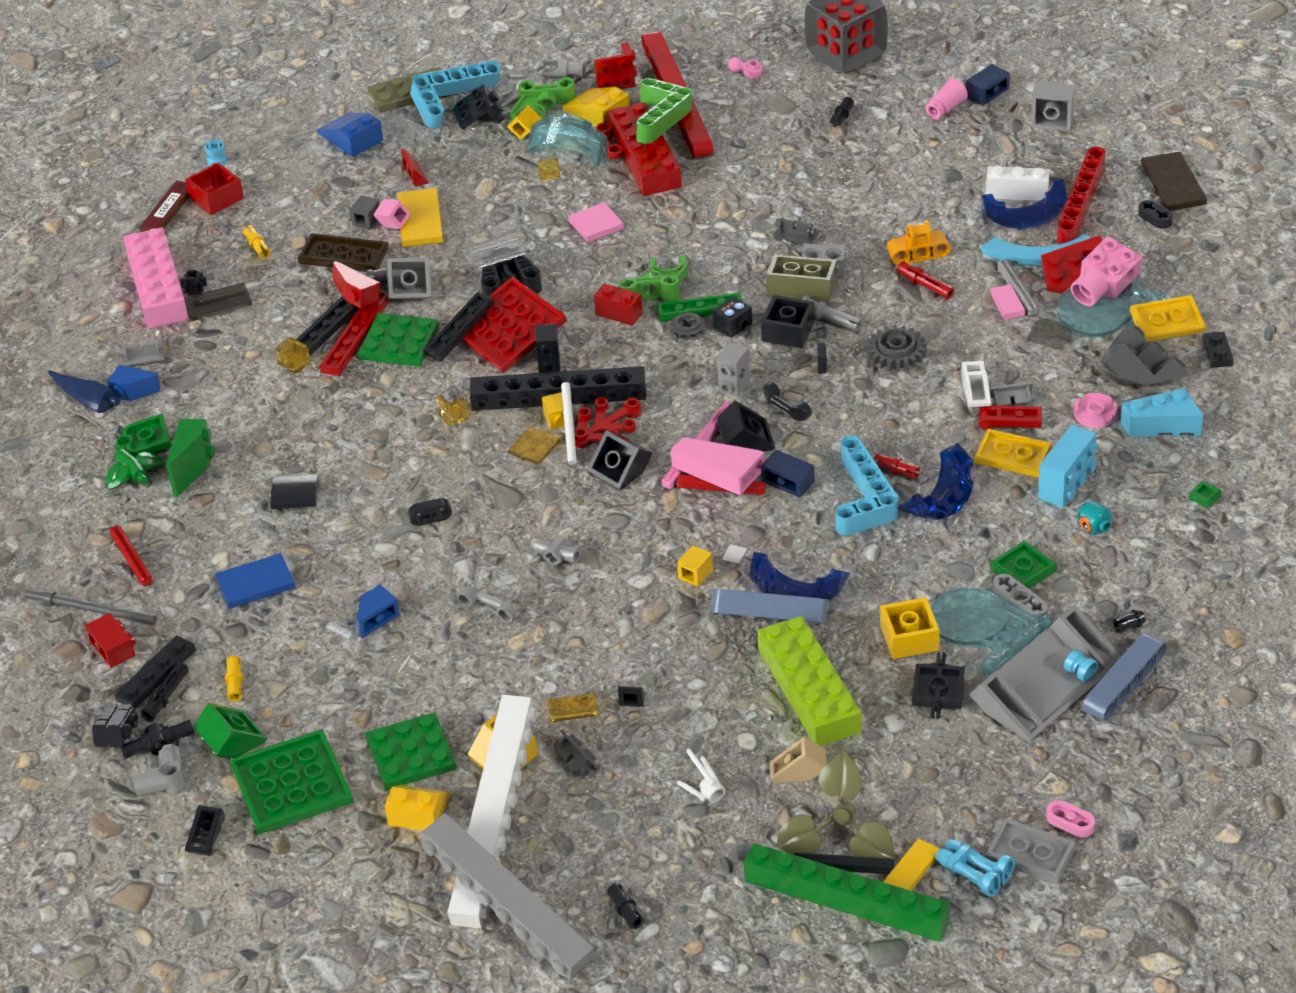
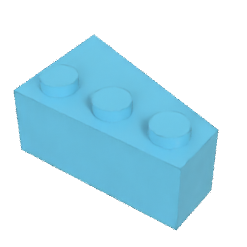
[1121,388,1203,437]

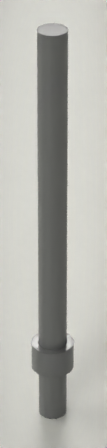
[26,589,157,625]

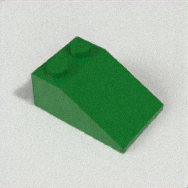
[166,419,215,497]

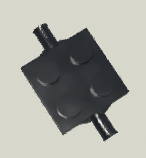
[912,652,965,719]

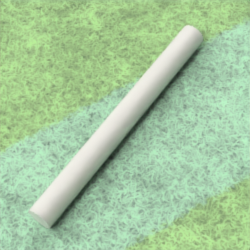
[561,382,577,465]

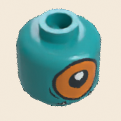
[1077,501,1112,535]

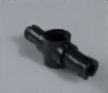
[121,719,195,759]

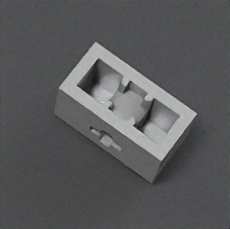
[717,342,750,397]

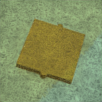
[508,427,560,465]

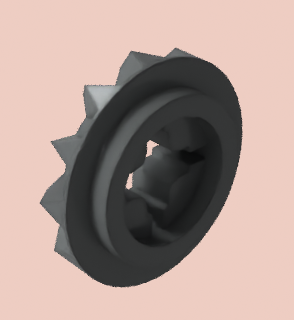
[670,313,705,339]

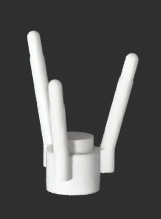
[676,749,725,803]

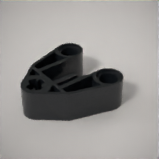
[481,247,542,296]

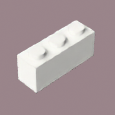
[986,166,1050,201]

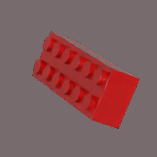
[608,102,682,197]

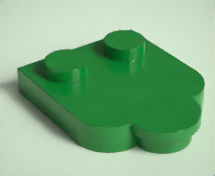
[115,413,172,457]

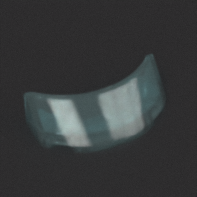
[526,114,608,166]

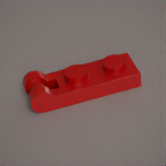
[978,405,1042,430]

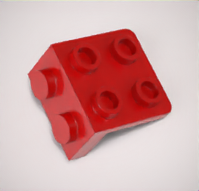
[594,42,637,89]

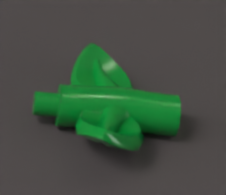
[106,449,165,490]

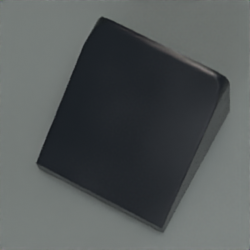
[618,686,646,707]

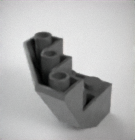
[1100,326,1188,386]

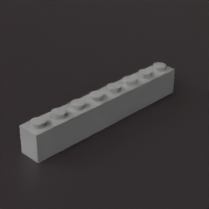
[422,813,594,980]

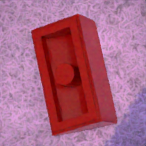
[401,149,429,187]

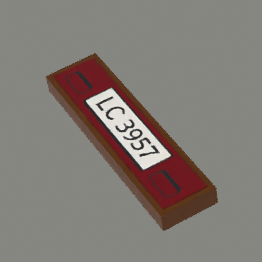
[139,180,189,232]

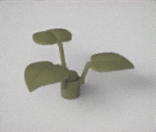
[777,751,896,859]

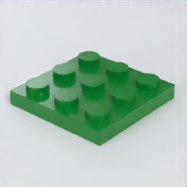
[358,313,439,367]
[365,712,457,790]

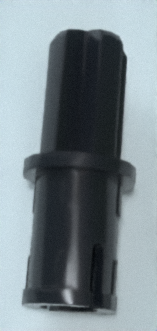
[830,97,854,127]

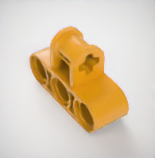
[887,220,951,265]

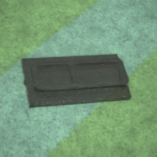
[184,283,252,321]

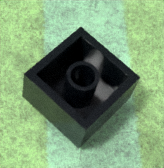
[761,295,815,348]

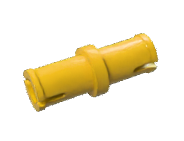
[242,225,271,259]
[224,655,244,702]

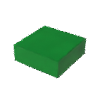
[1189,481,1222,509]

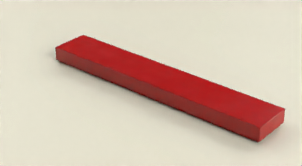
[319,290,391,377]

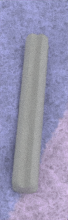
[997,259,1039,316]

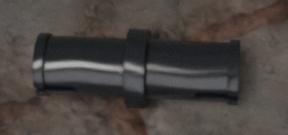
[607,883,644,929]

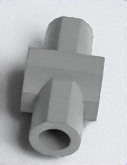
[534,535,581,566]

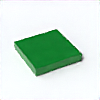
[990,540,1057,589]

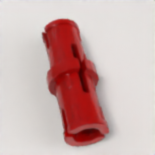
[874,453,920,480]

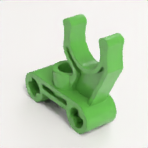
[510,77,576,128]
[618,256,688,302]

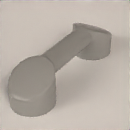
[457,586,516,623]

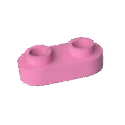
[1046,801,1095,837]

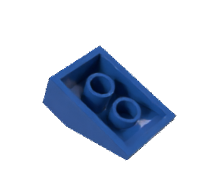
[317,113,383,157]

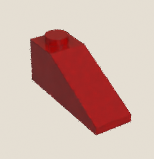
[333,261,379,308]

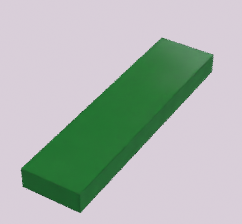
[657,293,742,322]

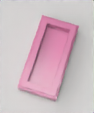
[990,284,1025,320]

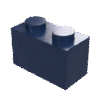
[965,64,1010,106]
[761,450,815,498]

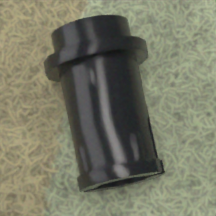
[1113,609,1146,633]

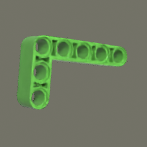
[636,78,693,144]

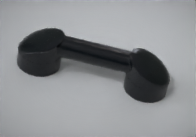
[763,382,812,421]

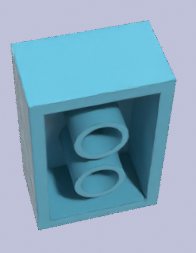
[1038,424,1098,508]

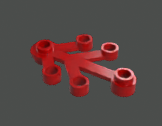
[574,397,642,448]

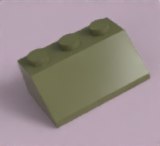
[767,254,837,302]

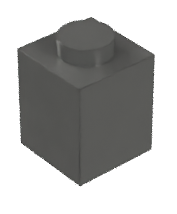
[350,195,380,229]

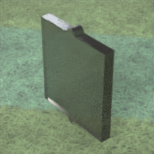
[1027,317,1075,350]

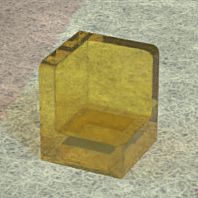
[275,337,311,373]
[437,394,469,427]

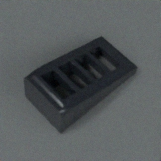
[185,805,225,856]

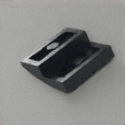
[271,474,319,510]

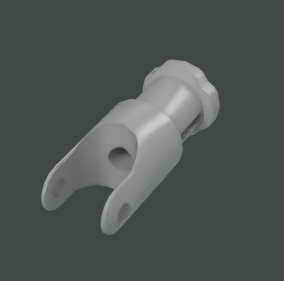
[541,60,586,78]

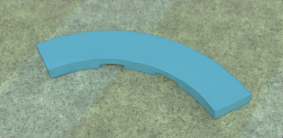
[981,234,1090,266]

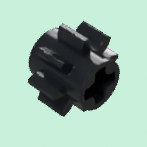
[180,269,207,295]

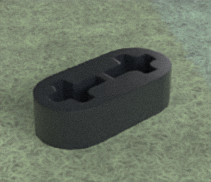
[1138,200,1173,229]
[408,498,452,526]

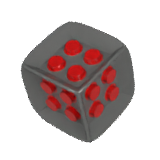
[805,0,888,73]

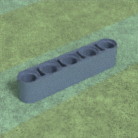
[711,589,828,624]
[1082,633,1167,722]

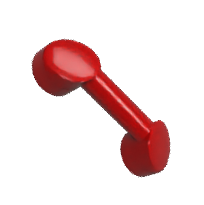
[596,122,623,159]

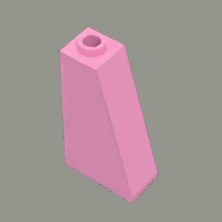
[670,437,765,495]

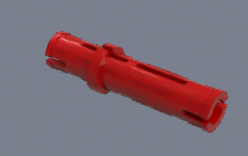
[896,261,954,300]

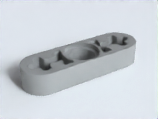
[993,574,1048,623]

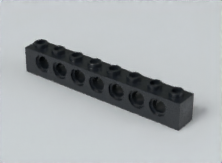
[470,366,646,411]

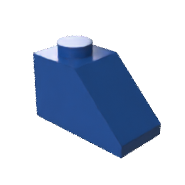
[107,365,161,401]
[356,584,400,638]

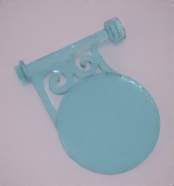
[1057,278,1167,338]
[931,588,1053,677]

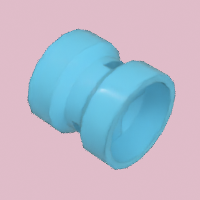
[204,140,227,166]
[1063,649,1098,682]

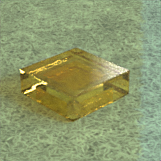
[538,157,560,182]

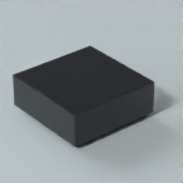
[817,343,827,374]

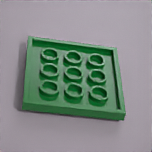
[229,729,354,835]

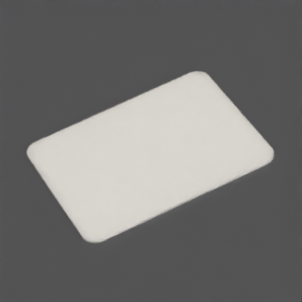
[722,544,747,563]

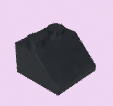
[717,400,775,452]
[587,430,653,490]

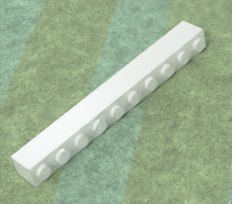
[448,695,537,929]

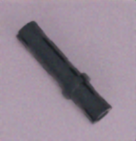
[140,662,189,722]

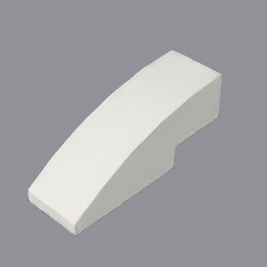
[961,361,991,407]

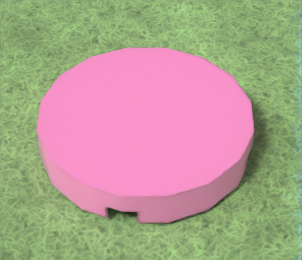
[1073,393,1118,428]

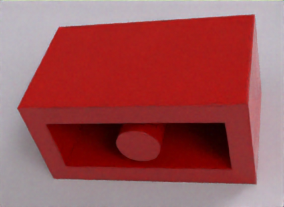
[594,283,643,326]
[85,613,136,668]

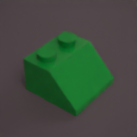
[193,703,267,758]

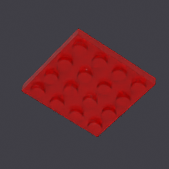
[461,276,567,373]

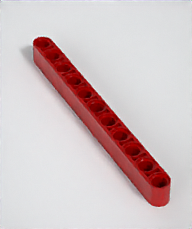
[641,31,714,159]

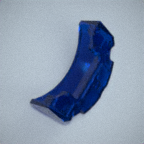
[980,179,1068,229]
[898,443,974,520]
[749,552,850,602]

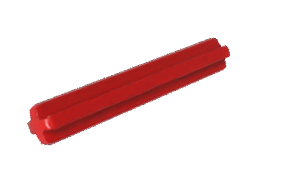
[676,474,766,495]
[109,525,153,587]

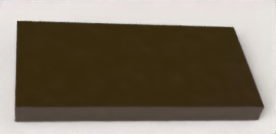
[1141,151,1207,211]
[298,233,389,272]

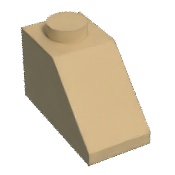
[770,737,827,783]

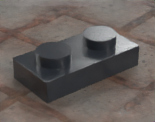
[1202,331,1234,368]

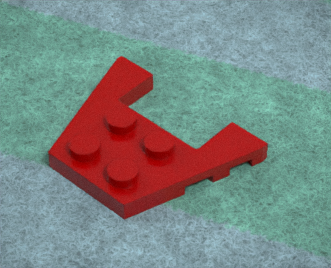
[1041,235,1114,301]

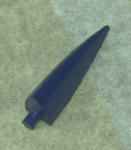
[48,370,121,413]

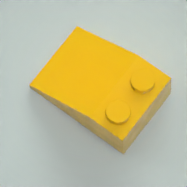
[562,87,630,127]

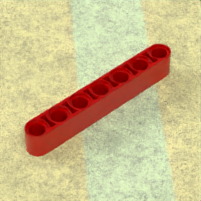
[1057,147,1106,244]

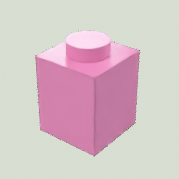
[373,199,411,229]

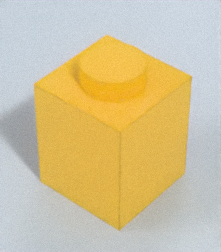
[507,105,542,140]
[542,392,565,430]
[677,545,713,587]

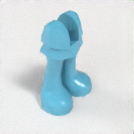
[935,839,1015,897]

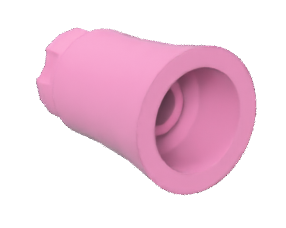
[925,78,968,120]

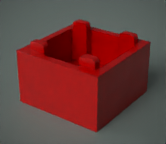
[185,162,244,215]

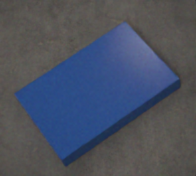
[215,553,296,609]

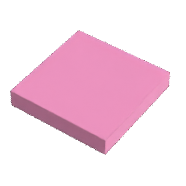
[568,202,624,242]

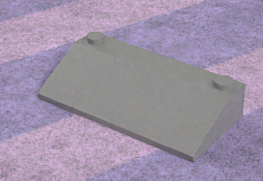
[969,605,1121,742]

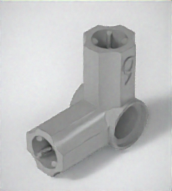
[133,744,186,796]

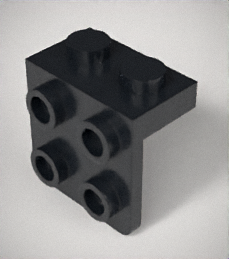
[453,84,504,129]

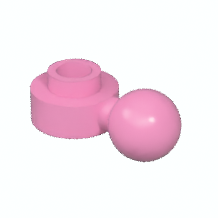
[728,57,763,78]

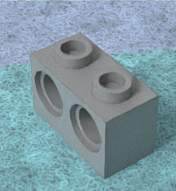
[802,244,845,277]

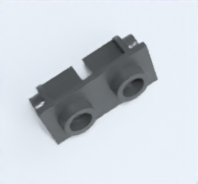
[773,218,819,244]
[554,730,600,777]

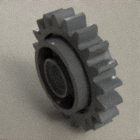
[866,325,927,372]

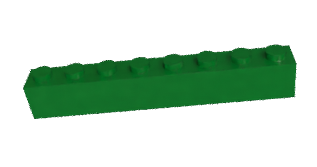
[744,843,950,942]

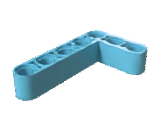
[410,61,501,129]
[835,435,898,535]

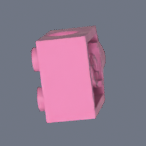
[1071,236,1142,307]

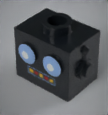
[712,296,752,338]

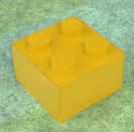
[880,597,940,660]

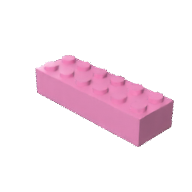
[123,227,188,329]

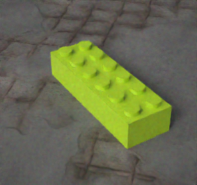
[757,616,862,746]

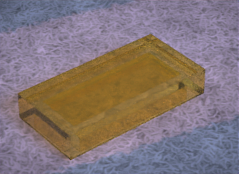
[547,693,599,722]

